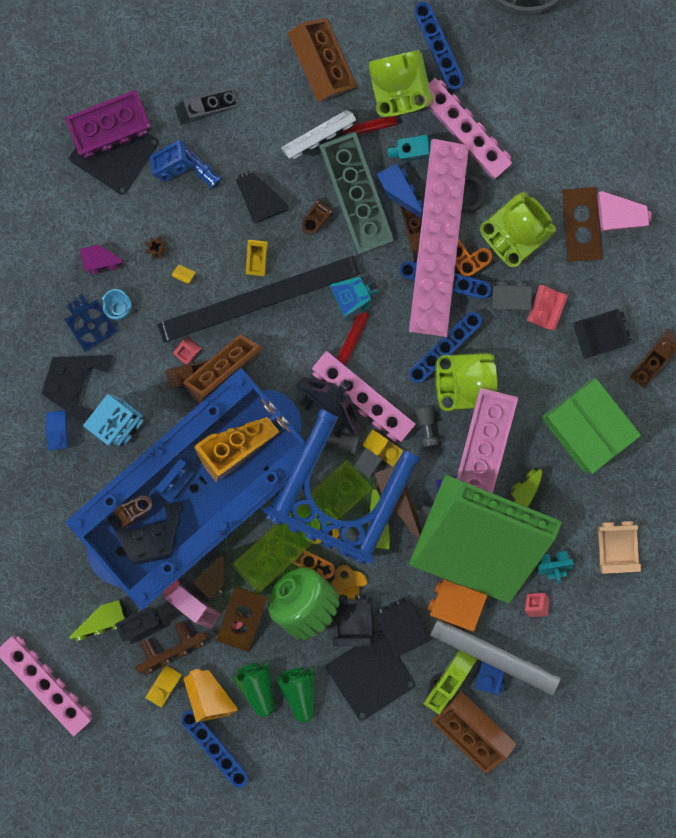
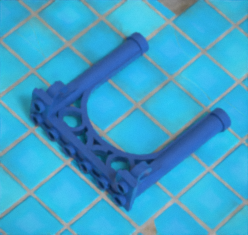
[262,409,421,565]

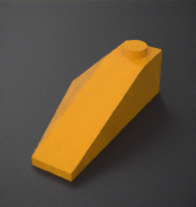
[194,417,279,483]

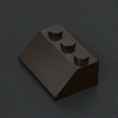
[193,552,227,599]

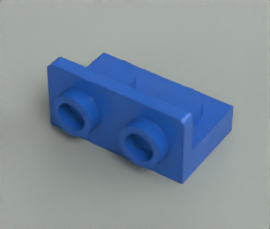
[150,140,193,182]
[155,459,194,502]
[474,661,505,696]

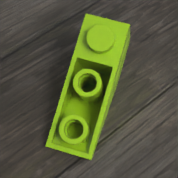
[70,599,126,641]

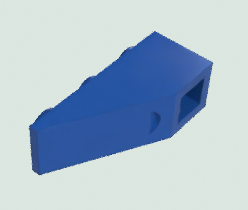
[377,164,424,219]

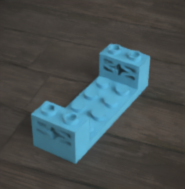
[83,394,144,446]

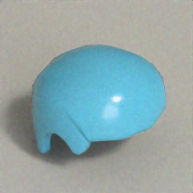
[102,289,132,321]

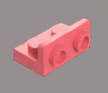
[527,285,568,331]

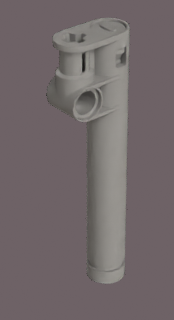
[430,619,561,695]

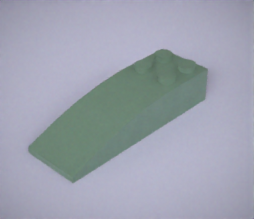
[318,131,394,254]

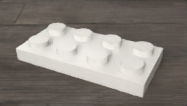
[281,110,356,159]

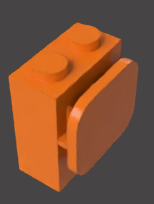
[427,578,487,632]

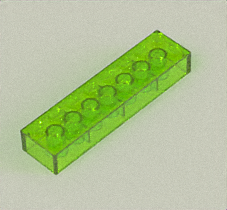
[231,460,373,594]

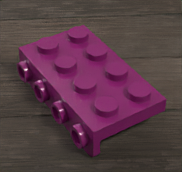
[65,89,152,159]

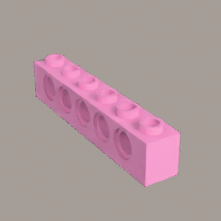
[420,78,512,180]
[312,351,415,442]
[0,635,93,737]

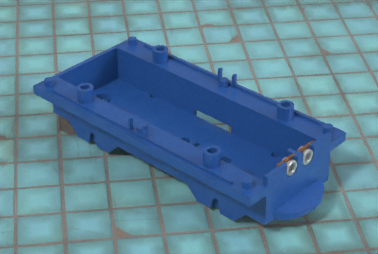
[65,368,306,610]

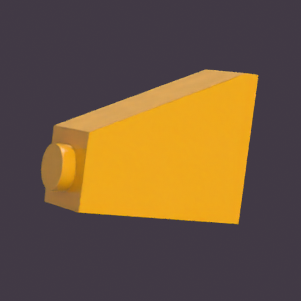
[184,669,238,723]

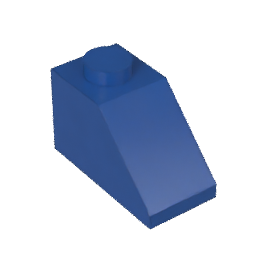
[46,410,70,451]

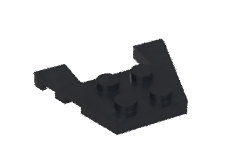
[42,355,113,423]
[108,501,184,566]

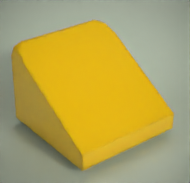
[172,265,196,285]

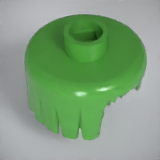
[268,567,339,640]

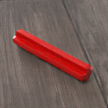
[341,116,398,135]
[337,312,369,365]

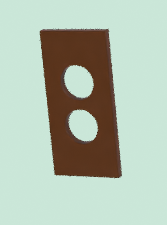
[562,187,602,262]
[216,586,268,652]

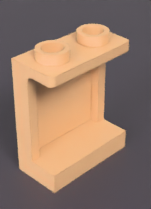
[598,521,641,574]

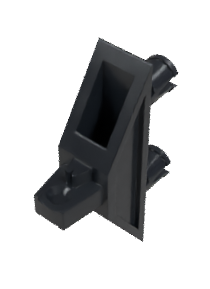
[295,377,362,435]

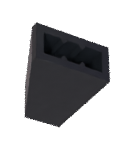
[236,171,289,224]

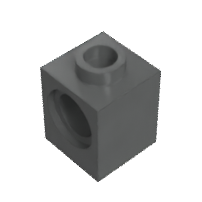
[353,448,382,479]

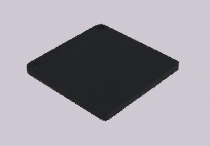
[69,134,158,195]
[325,631,415,720]

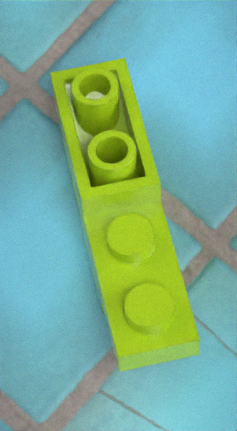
[510,468,543,507]
[423,650,477,715]

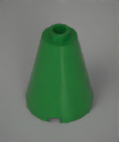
[232,661,274,718]
[277,667,315,723]

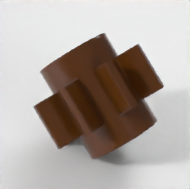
[145,236,168,260]

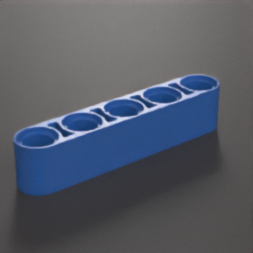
[414,2,463,92]
[399,261,491,300]
[409,312,482,383]
[181,709,248,788]

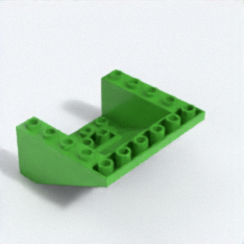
[409,474,562,603]

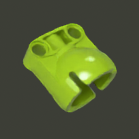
[368,50,434,117]
[480,192,556,267]
[435,353,497,411]

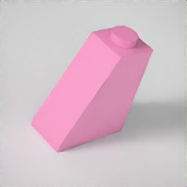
[597,192,652,232]
[163,584,221,629]

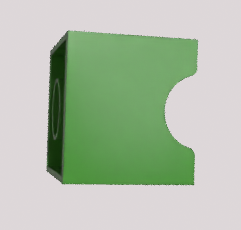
[541,378,641,474]

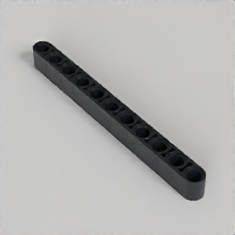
[157,256,360,343]

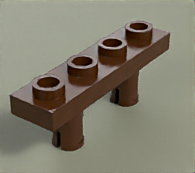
[135,621,209,676]

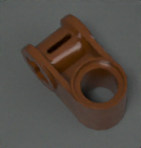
[302,198,334,236]
[113,496,152,529]

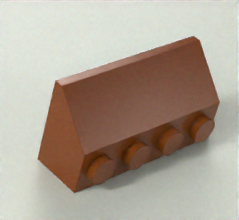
[287,18,357,103]
[183,334,261,403]
[431,691,516,774]

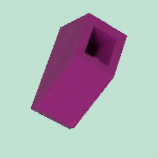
[80,245,124,275]

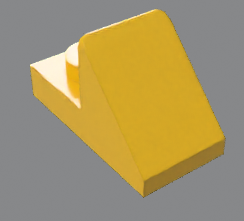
[246,240,268,276]
[362,430,403,466]
[145,665,182,708]

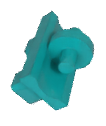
[538,551,573,584]

